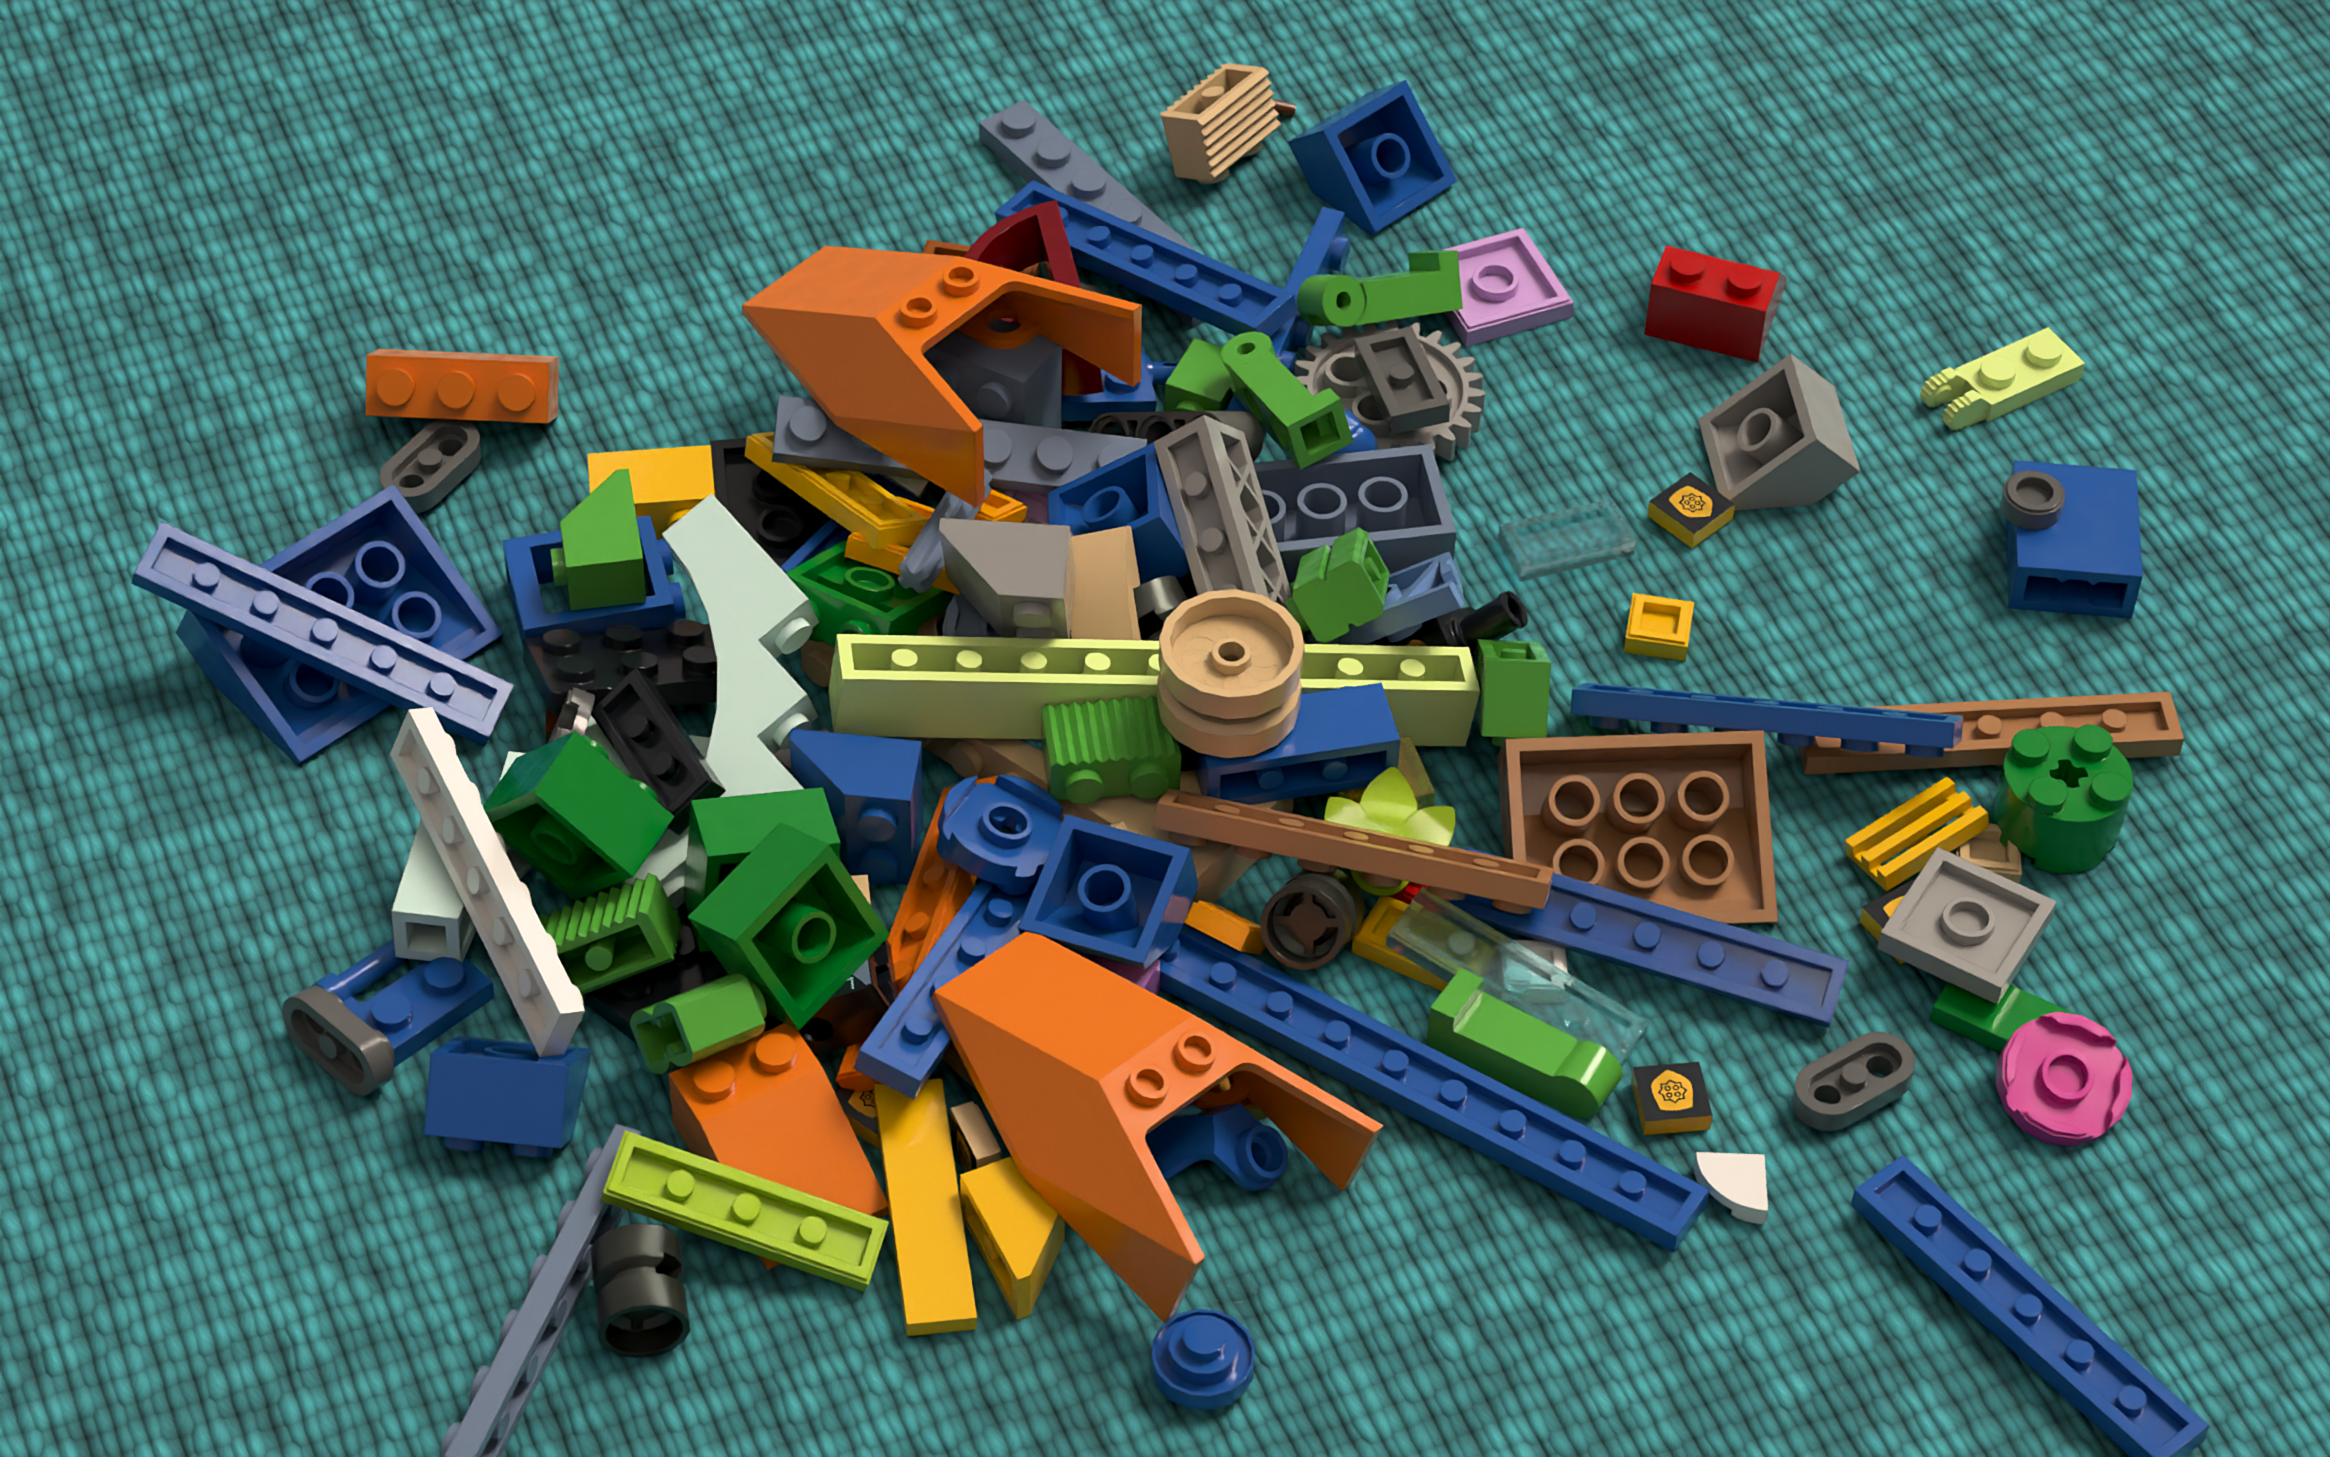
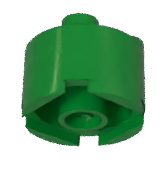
[1991,724,2133,873]

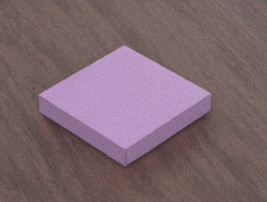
[1443,228,1574,347]

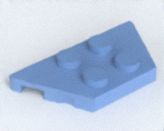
[1304,552,1464,645]

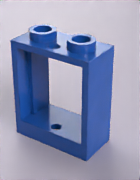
[502,515,686,672]

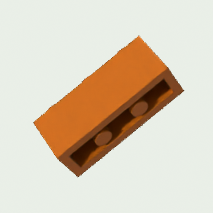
[366,349,559,423]

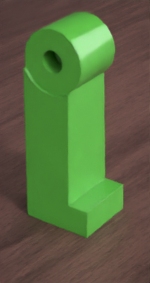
[1297,250,1463,327]
[1220,332,1354,470]
[1426,967,1623,1119]

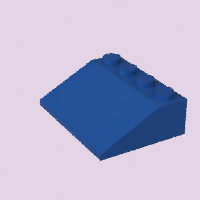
[176,484,504,766]

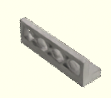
[1153,415,1307,644]

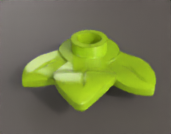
[1324,767,1456,897]

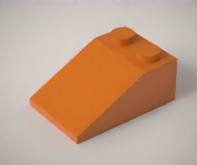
[668,1023,889,1270]

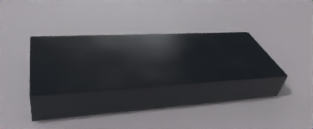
[591,668,726,836]

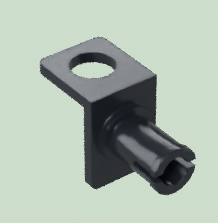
[1380,591,1528,668]

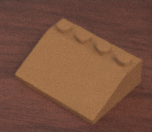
[1497,730,1778,926]

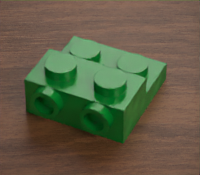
[785,538,954,646]

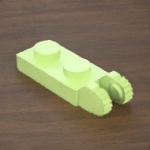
[1919,327,2085,431]

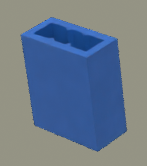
[2005,460,2143,619]

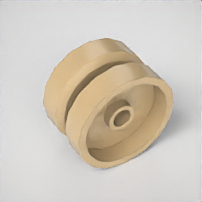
[1157,589,1305,758]

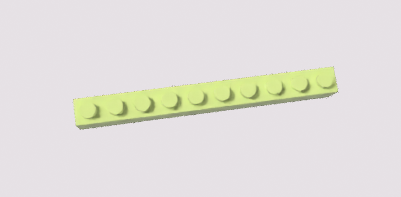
[828,634,1480,746]

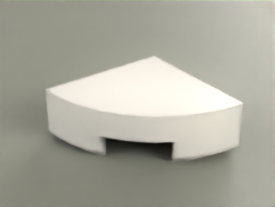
[1694,1152,1768,1224]

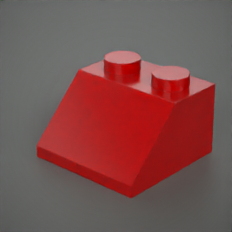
[1644,246,1787,363]

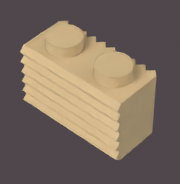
[1160,63,1281,184]

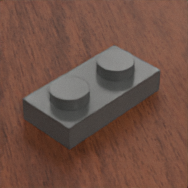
[1354,326,1450,435]

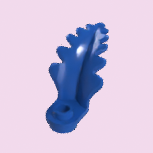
[1145,1103,1288,1192]

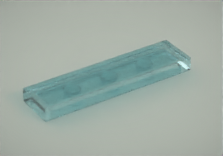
[1386,887,1649,1067]

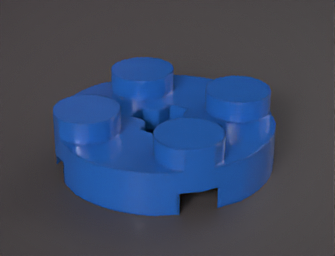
[936,775,1063,895]

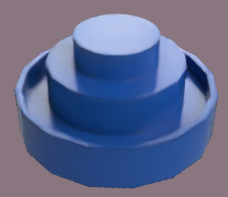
[1151,1309,1255,1410]

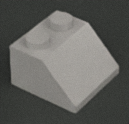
[1698,354,1861,511]
[939,518,1075,639]

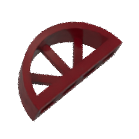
[964,200,1104,396]

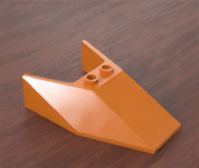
[742,246,1142,508]
[931,931,1384,1323]

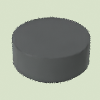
[2000,470,2065,530]

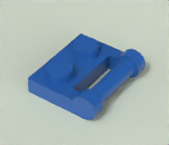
[312,938,495,1067]

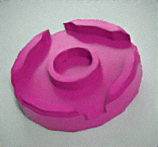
[1996,1012,2132,1147]

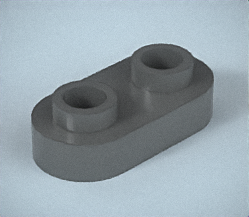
[379,419,482,513]
[282,985,395,1096]
[1792,1032,1915,1131]

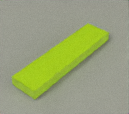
[600,1130,889,1292]

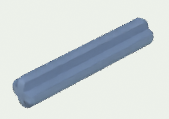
[898,468,992,593]

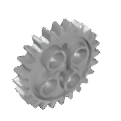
[1294,320,1485,461]

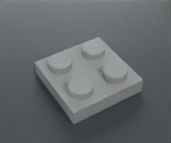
[1877,847,2057,1005]

